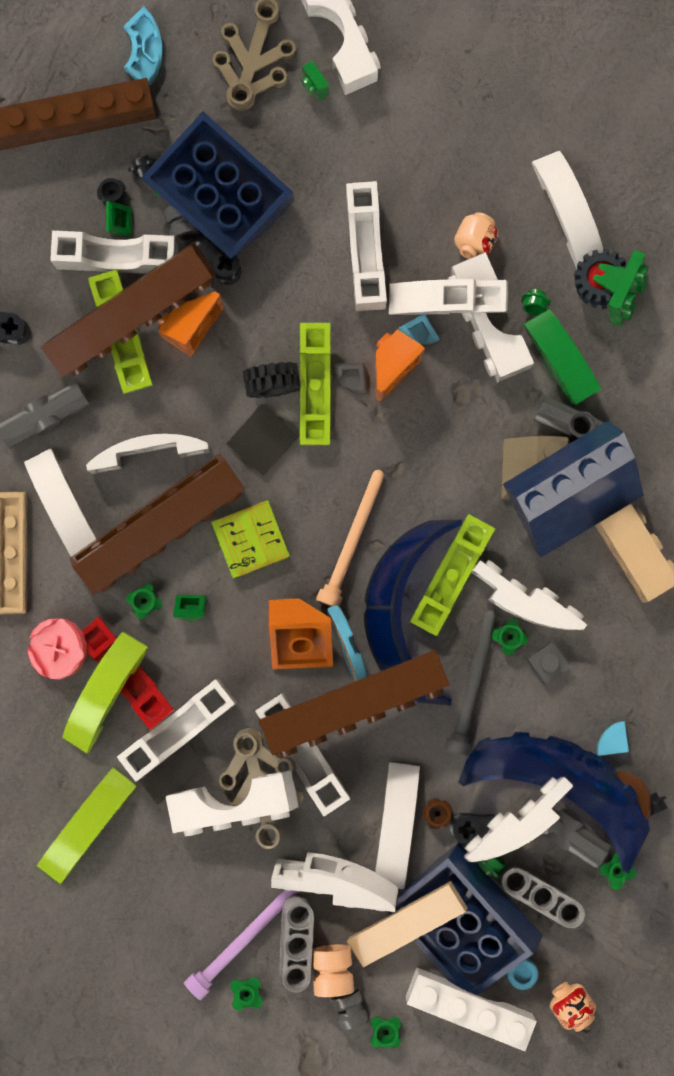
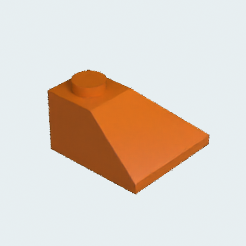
[158,291,224,357]
[375,329,425,402]
[269,599,333,670]

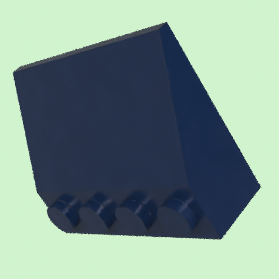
[141,112,294,260]
[503,421,644,558]
[388,843,543,995]

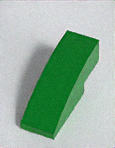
[523,309,602,405]

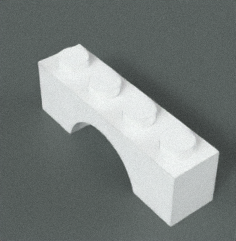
[301,0,381,95]
[346,181,387,312]
[50,231,178,273]
[448,252,534,383]
[117,679,237,782]
[255,693,350,816]
[166,770,299,836]
[406,968,537,1051]

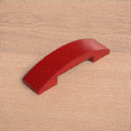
[82,616,175,730]

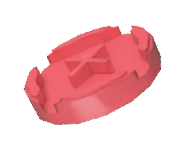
[28,618,87,680]

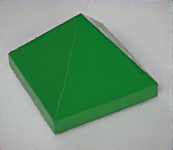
[105,201,132,237]
[173,595,206,622]

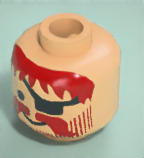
[454,213,498,259]
[550,982,596,1032]

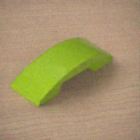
[88,269,153,394]
[300,323,331,445]
[410,514,496,636]
[62,632,149,753]
[36,767,137,885]

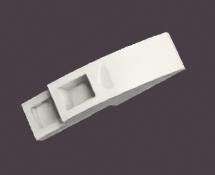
[389,279,508,315]
[472,560,587,630]
[464,777,573,862]
[271,852,399,912]

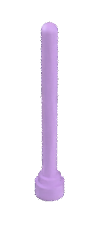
[184,890,300,1000]

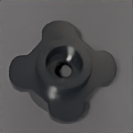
[128,155,156,180]

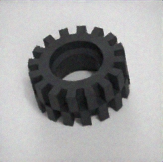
[243,362,301,398]

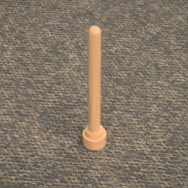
[316,470,384,607]

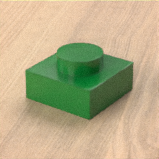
[301,60,329,101]

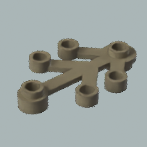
[212,0,296,111]
[219,728,304,849]

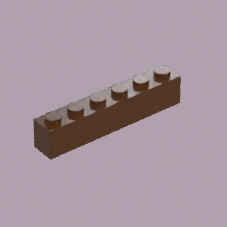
[0,78,157,150]
[41,242,215,378]
[70,453,245,595]
[259,650,450,759]

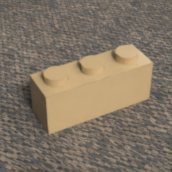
[595,504,674,603]

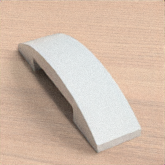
[532,150,603,269]
[86,434,211,474]
[24,448,97,557]
[375,762,420,890]

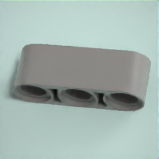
[499,864,585,928]
[279,894,314,993]

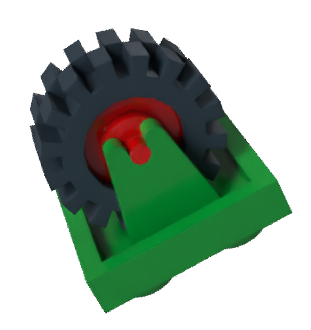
[574,249,649,327]

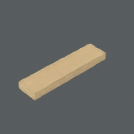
[0,492,27,614]
[347,881,468,967]

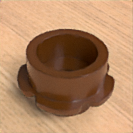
[422,798,452,829]

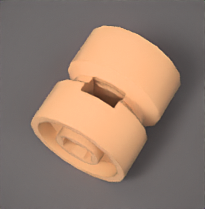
[312,944,354,997]

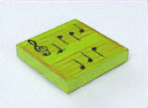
[211,500,290,579]

